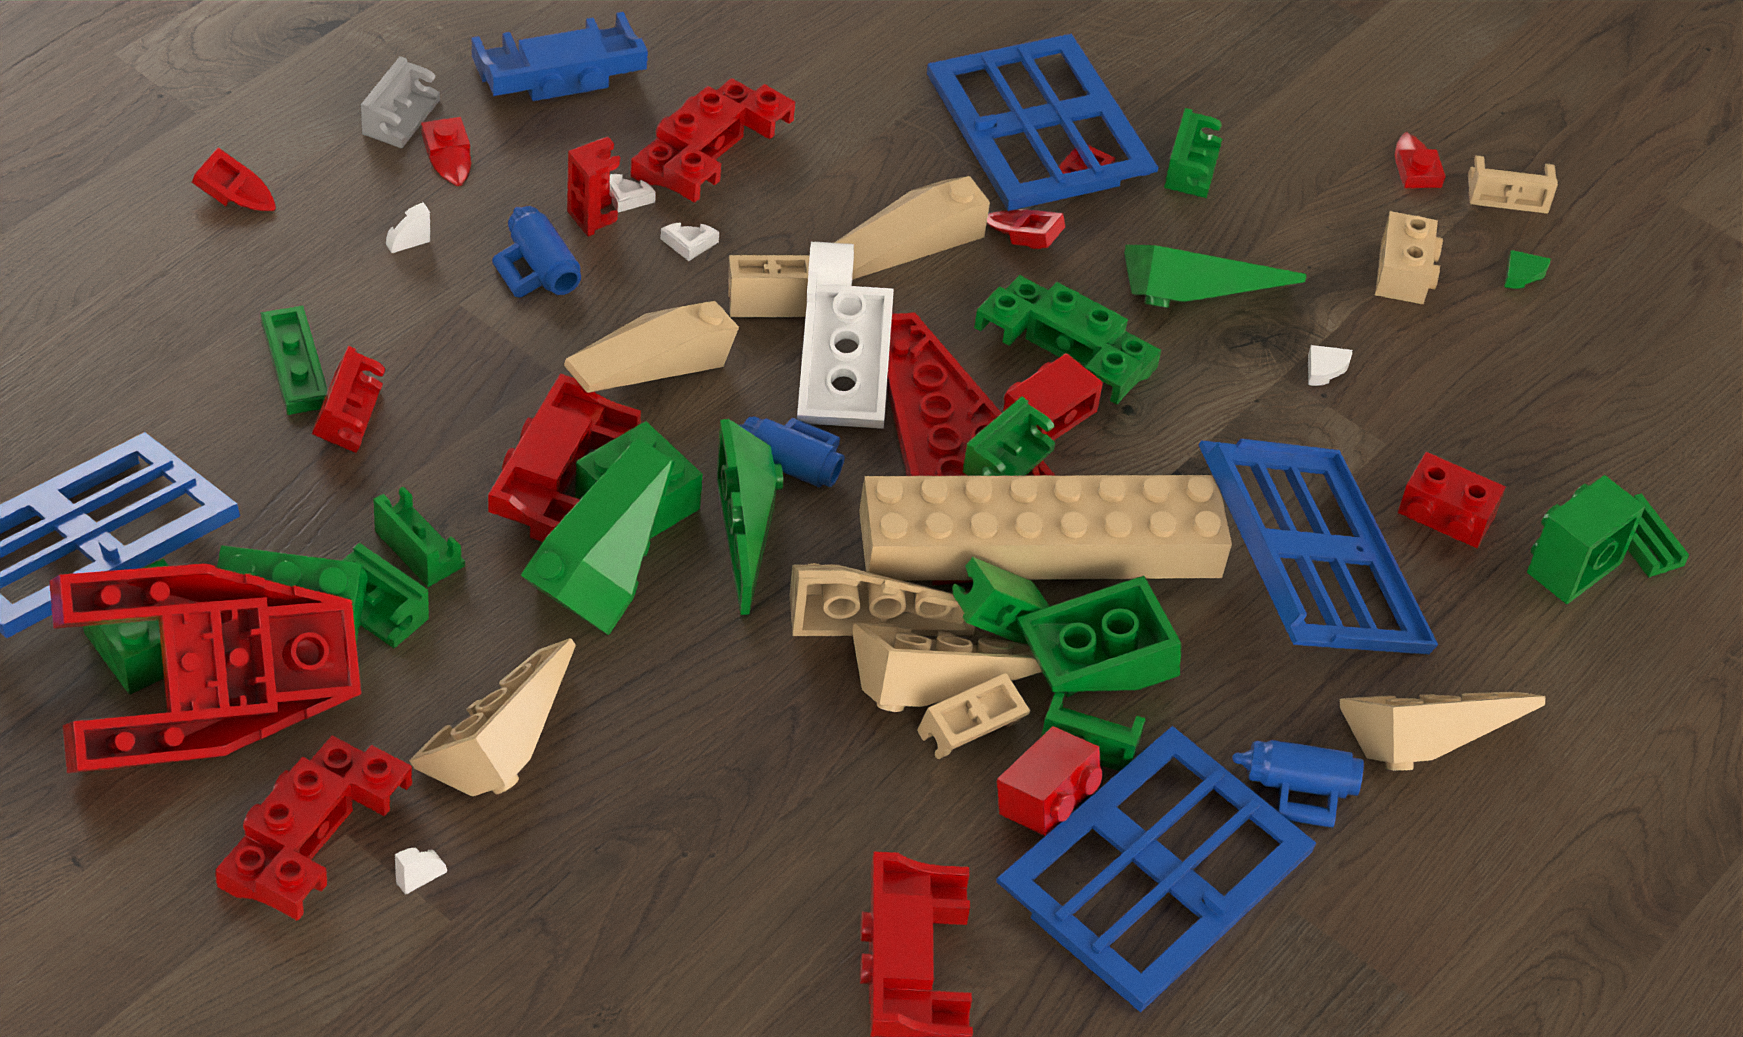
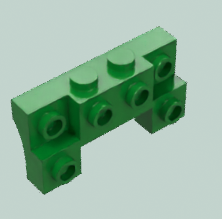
[974,275,1161,405]

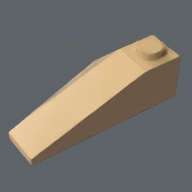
[834,176,990,280]
[564,301,739,393]
[790,564,975,636]
[852,623,1042,712]
[409,638,576,797]
[1340,692,1545,770]

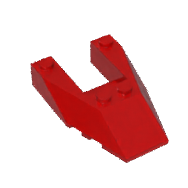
[49,563,361,774]

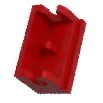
[567,136,620,237]
[311,346,385,453]

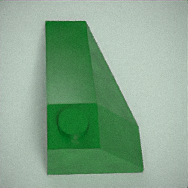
[1124,245,1307,308]
[716,419,783,615]
[521,438,675,635]

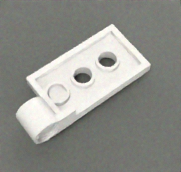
[797,242,893,429]

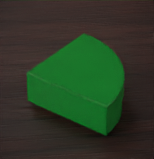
[1504,250,1551,289]

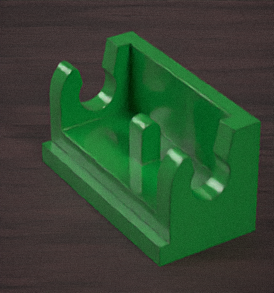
[1164,108,1222,198]
[963,396,1055,476]
[373,487,465,587]
[342,543,429,649]
[953,557,1050,644]
[1041,692,1146,771]

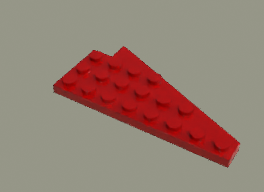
[887,312,1056,585]

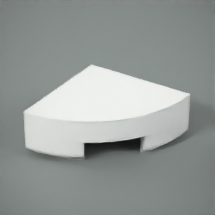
[609,174,656,212]
[386,202,430,253]
[660,223,719,261]
[1308,345,1352,386]
[395,848,447,895]

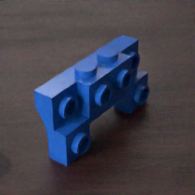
[472,12,648,101]

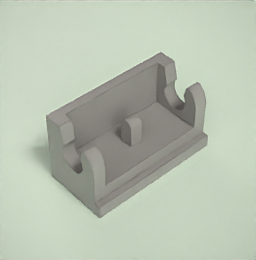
[361,56,440,148]

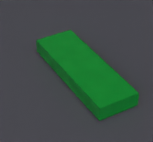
[260,305,328,415]

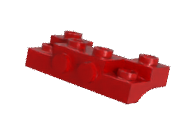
[631,78,796,203]
[488,373,641,542]
[215,736,412,921]
[860,851,973,1037]

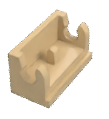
[1468,155,1558,214]
[728,255,810,317]
[917,673,1030,759]

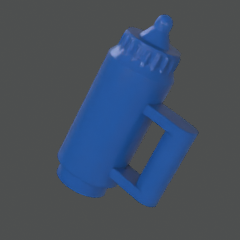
[492,206,581,298]
[738,416,845,487]
[1232,740,1364,828]

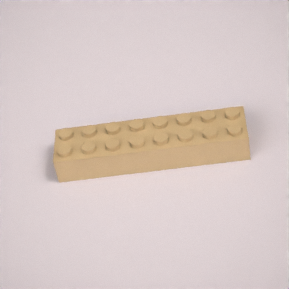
[859,475,1232,581]

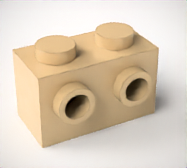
[1375,211,1443,304]

